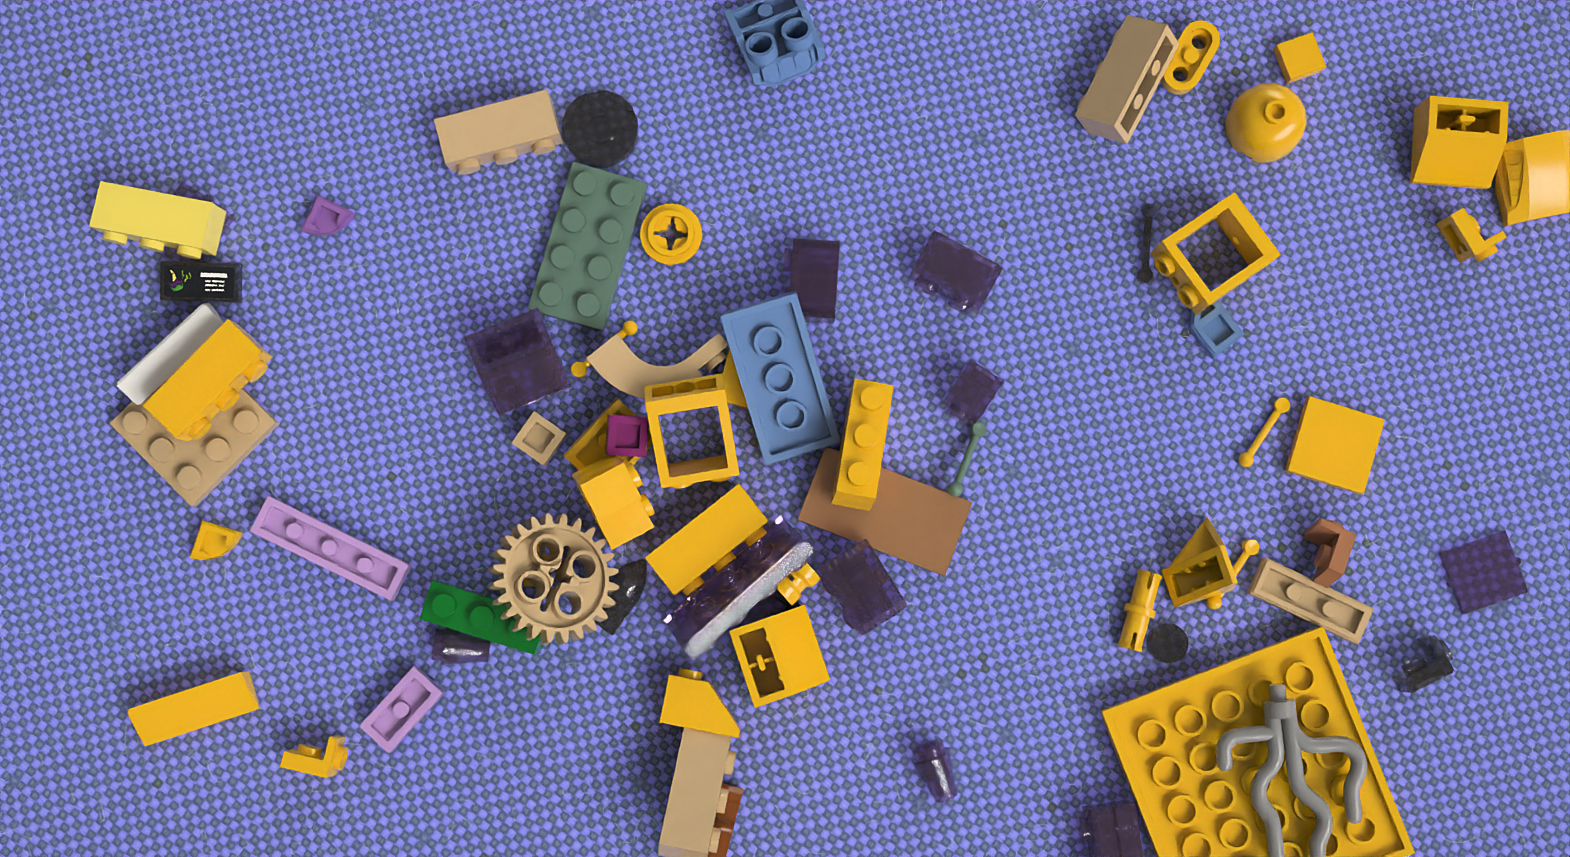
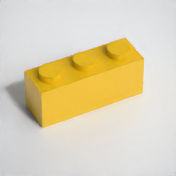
[142,319,272,442]
[831,378,894,511]
[645,484,769,597]

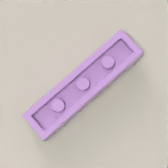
[250,496,412,601]

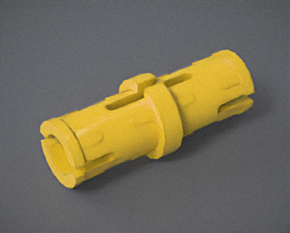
[1117,569,1162,652]

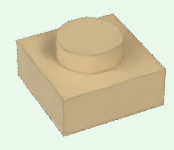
[512,411,568,466]

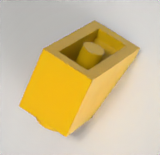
[660,668,741,738]

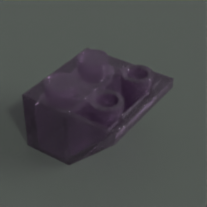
[464,308,572,416]

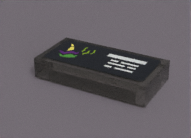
[160,261,243,303]

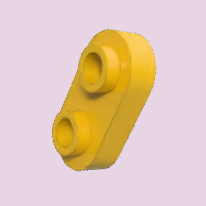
[1161,20,1220,95]

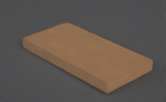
[797,447,973,576]

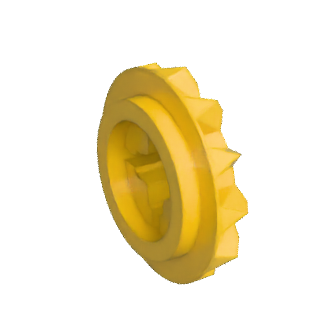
[640,204,703,266]

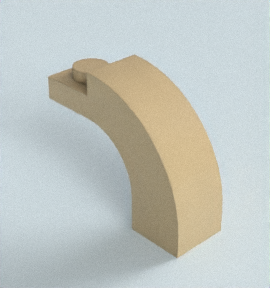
[586,333,729,399]

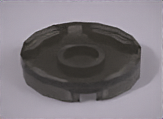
[562,90,639,168]

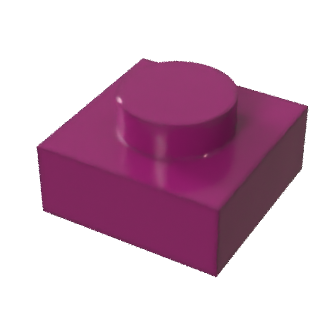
[605,414,649,457]

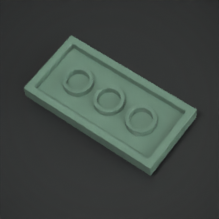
[528,162,648,332]

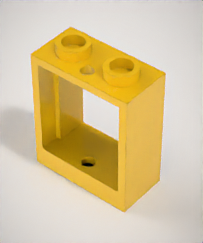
[1150,192,1281,315]
[644,373,740,489]

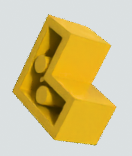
[571,455,655,550]

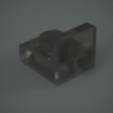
[1392,635,1455,693]

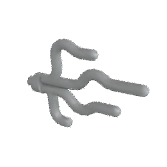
[1215,683,1367,857]

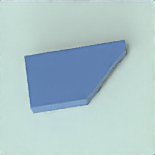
[1188,278,1245,359]

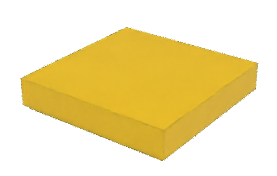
[1285,396,1385,495]

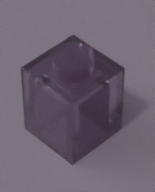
[942,360,1004,425]

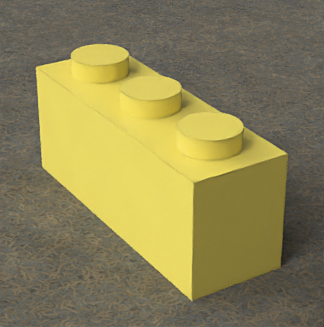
[89,181,226,259]

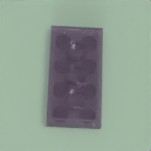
[663,515,815,660]

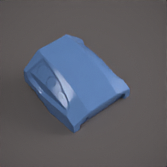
[723,0,826,87]

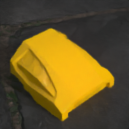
[1495,130,1570,227]

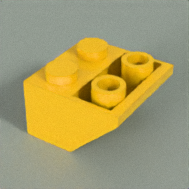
[1410,95,1509,190]
[729,605,830,708]

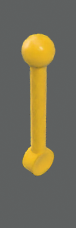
[571,320,638,378]
[1238,397,1290,467]
[1206,539,1260,610]

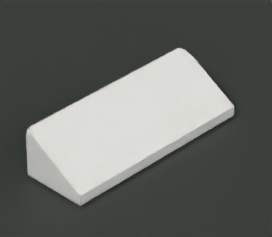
[117,302,224,405]

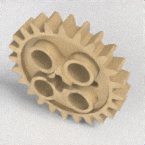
[488,513,619,645]

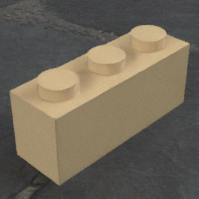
[1075,15,1179,144]
[434,89,563,175]
[658,727,737,857]

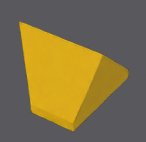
[1161,517,1238,608]

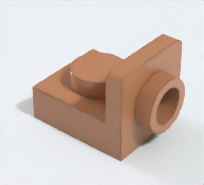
[1303,518,1357,588]

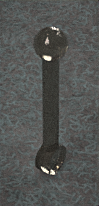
[1136,203,1156,284]

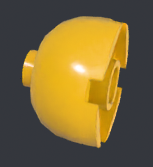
[1225,83,1307,163]

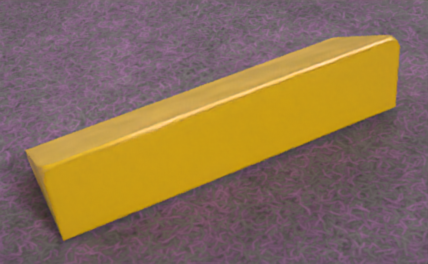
[127,671,261,747]

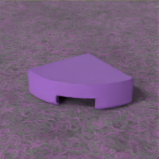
[301,196,355,236]

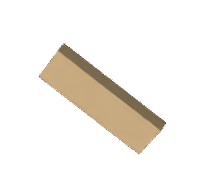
[1247,558,1374,644]

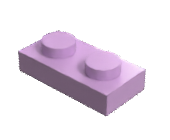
[359,666,445,753]

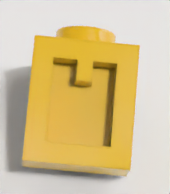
[1436,208,1507,263]
[280,735,348,778]

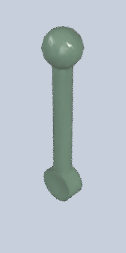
[948,422,987,497]

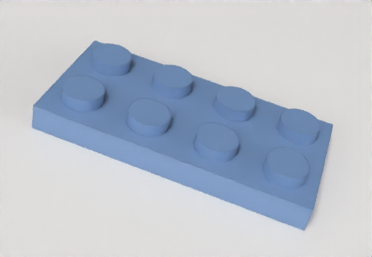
[719,291,841,465]

